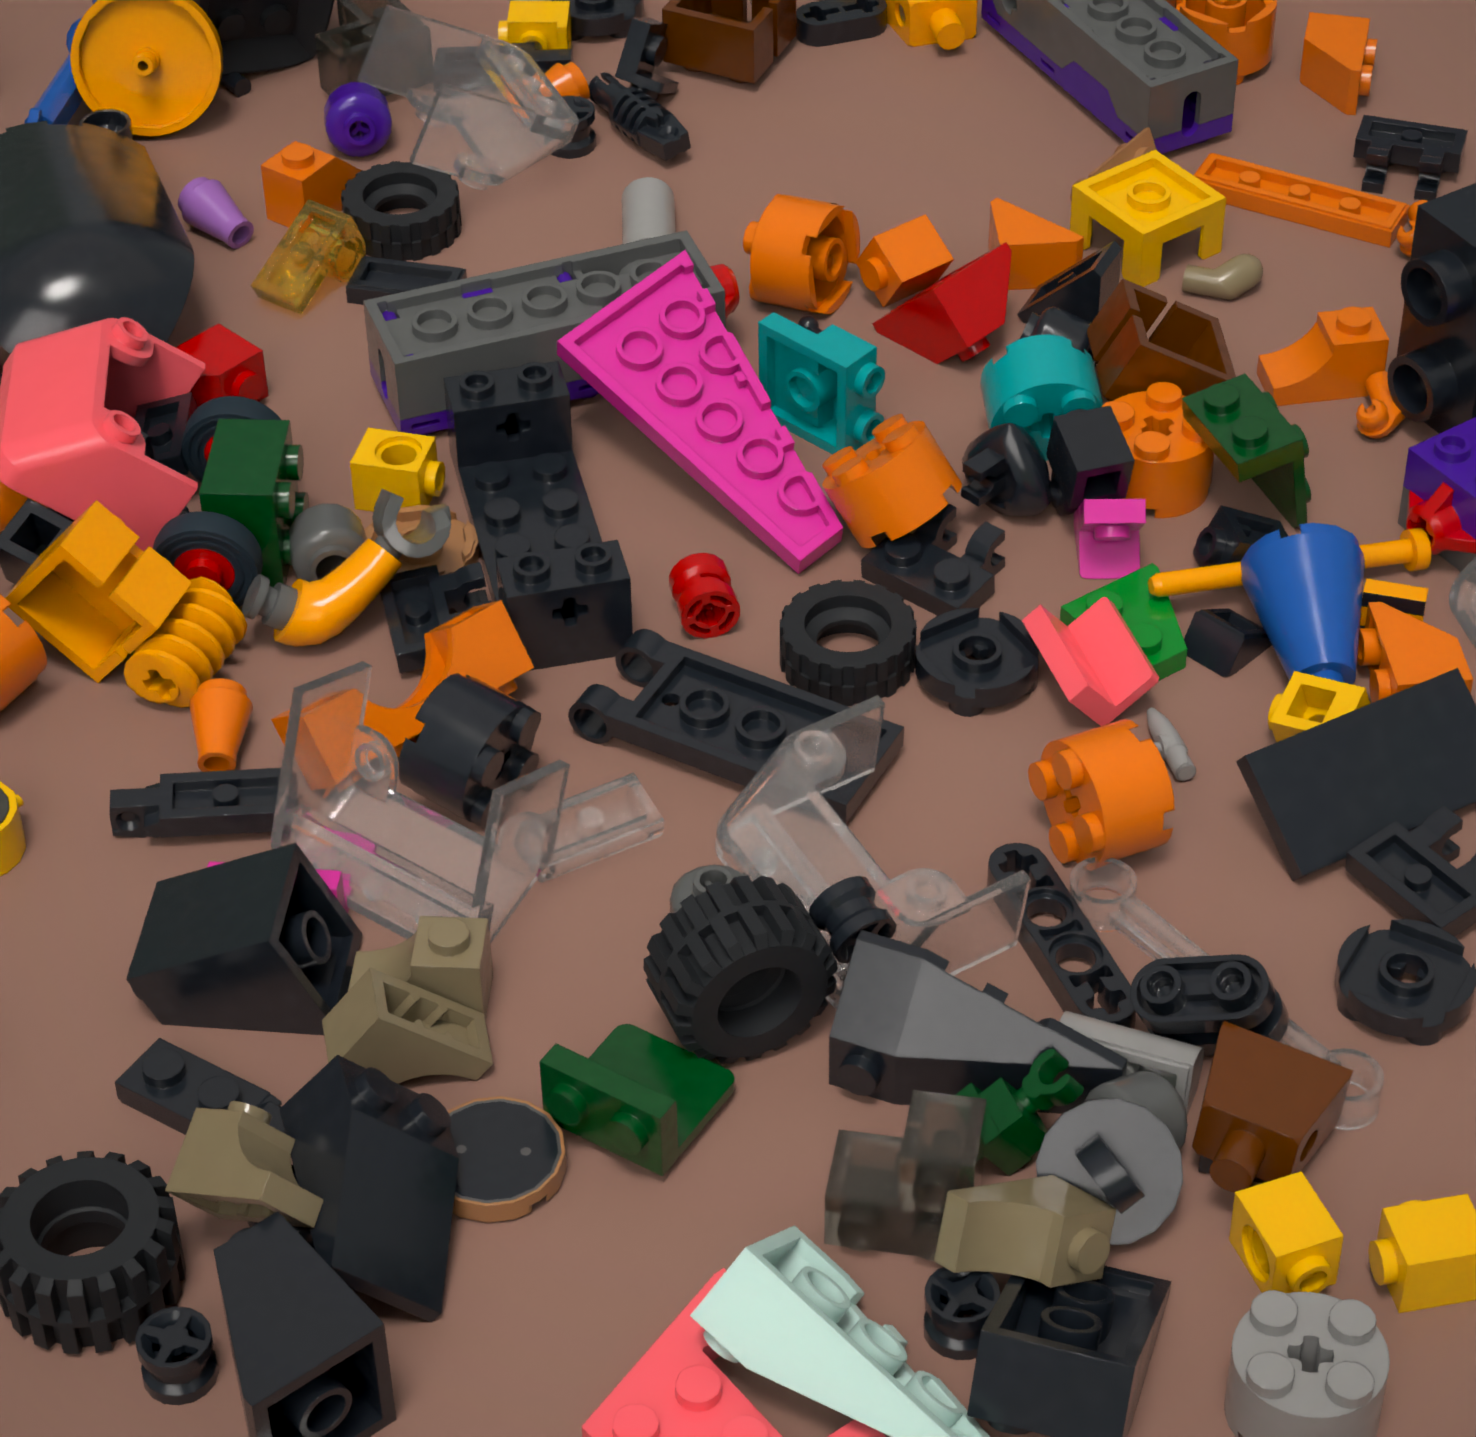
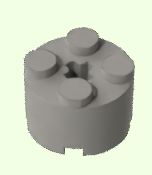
[1224,1290,1390,1437]

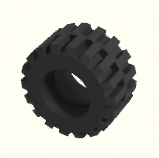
[643,875,838,1064]
[0,1151,186,1354]

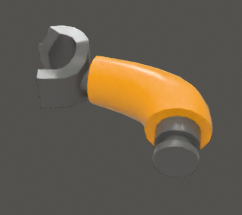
[242,489,451,647]

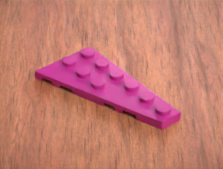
[557,250,843,574]

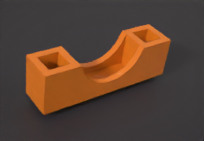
[271,600,534,791]

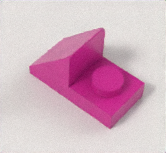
[1074,499,1146,579]

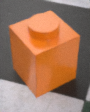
[855,214,954,308]

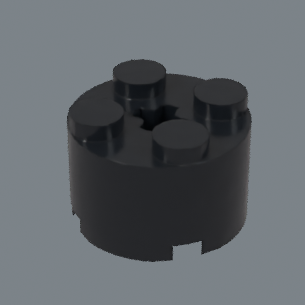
[398,673,541,828]

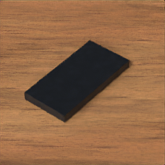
[1236,668,1476,881]

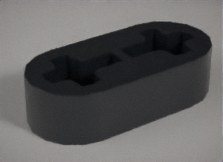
[796,0,887,47]

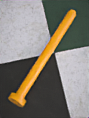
[1148,528,1431,597]

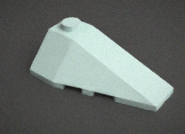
[690,1225,990,1437]

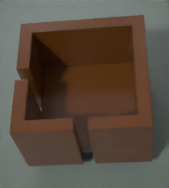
[662,0,797,84]
[1087,278,1236,401]

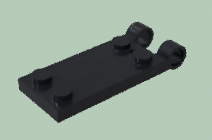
[568,629,904,824]

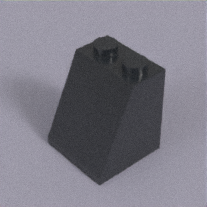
[126,843,362,1035]
[213,1211,397,1437]

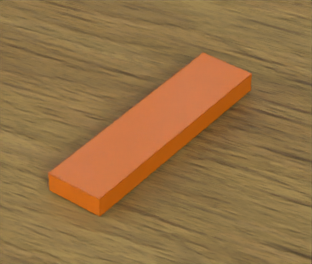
[1194,153,1410,248]

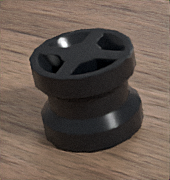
[543,96,596,159]
[809,876,897,964]
[923,1267,1000,1360]
[135,1306,219,1405]

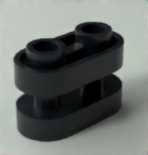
[1130,954,1289,1056]

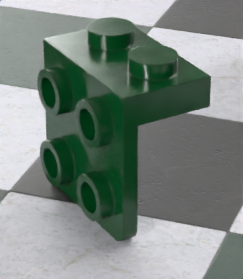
[1182,373,1311,529]
[539,1024,735,1177]

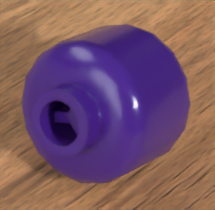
[324,82,392,157]

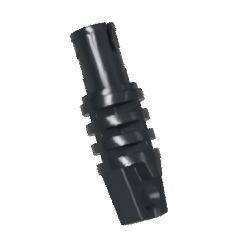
[589,72,691,161]

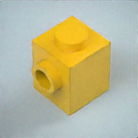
[1368,1194,1476,1313]

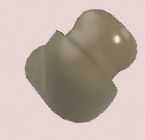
[1182,254,1263,300]

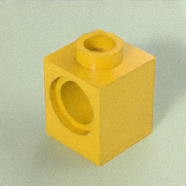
[350,427,445,512]
[1229,1171,1344,1293]

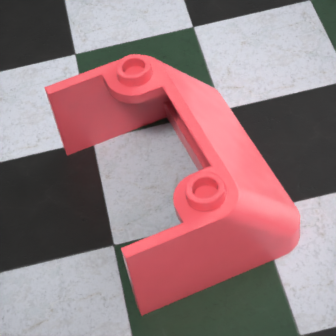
[0,317,205,551]

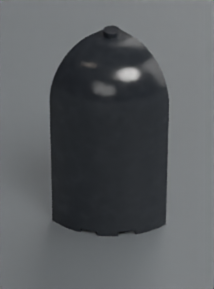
[0,121,194,354]

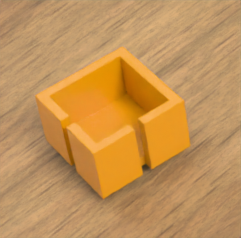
[5,500,192,683]

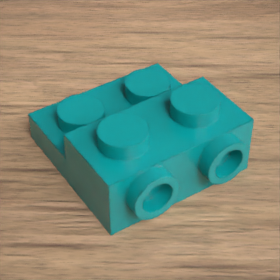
[758,312,885,455]

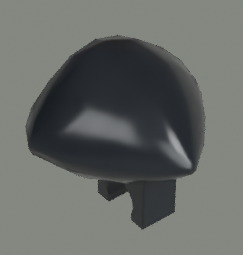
[961,423,1052,516]

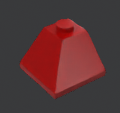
[872,242,1012,364]

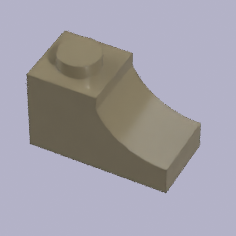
[348,916,493,1022]
[322,968,493,1083]
[165,1101,324,1228]
[934,1175,1117,1288]

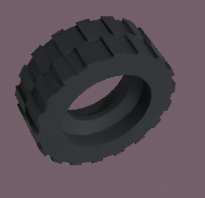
[341,161,462,261]
[780,580,917,706]

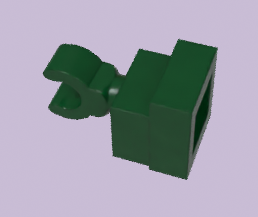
[949,1049,1084,1176]

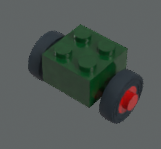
[153,396,309,607]

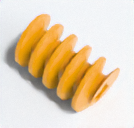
[124,576,247,708]

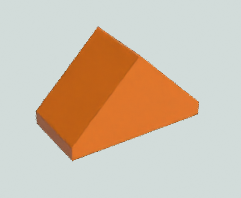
[988,197,1084,290]

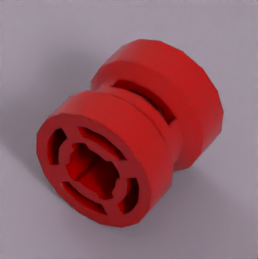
[669,553,740,639]

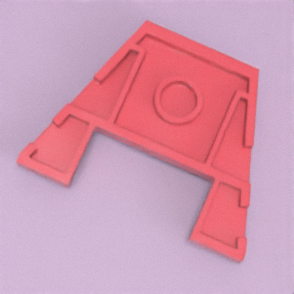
[582,1268,886,1437]

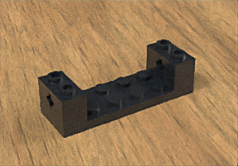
[444,361,633,671]

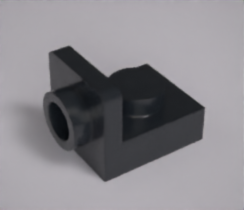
[615,18,679,100]
[1193,505,1288,567]

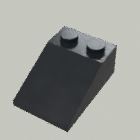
[279,1055,459,1322]
[967,1266,1172,1437]

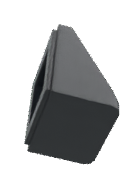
[1184,608,1272,677]

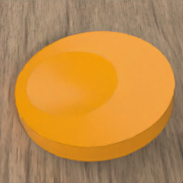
[70,0,223,136]

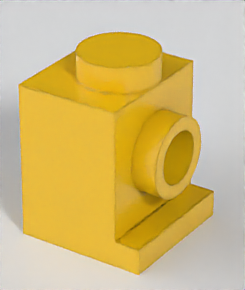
[498,1,572,50]
[1268,671,1370,742]

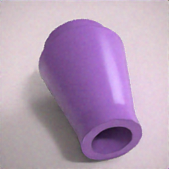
[178,177,254,249]

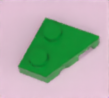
[1060,563,1187,681]

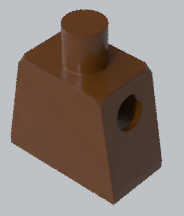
[1192,1021,1354,1193]

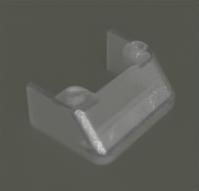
[357,5,580,190]
[271,661,570,944]
[715,695,1031,1009]

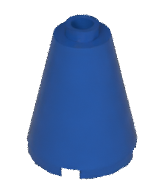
[1241,523,1365,685]

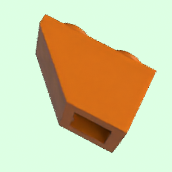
[1299,12,1378,115]
[1357,602,1473,703]

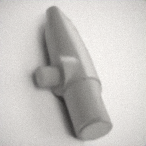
[1147,708,1196,781]

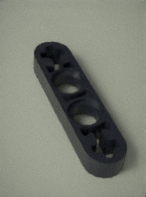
[987,843,1136,1029]

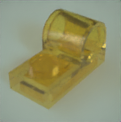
[251,199,366,314]

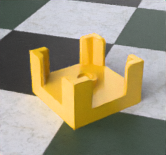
[1070,150,1226,287]

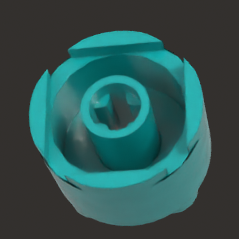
[980,334,1103,461]

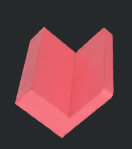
[1022,597,1159,726]

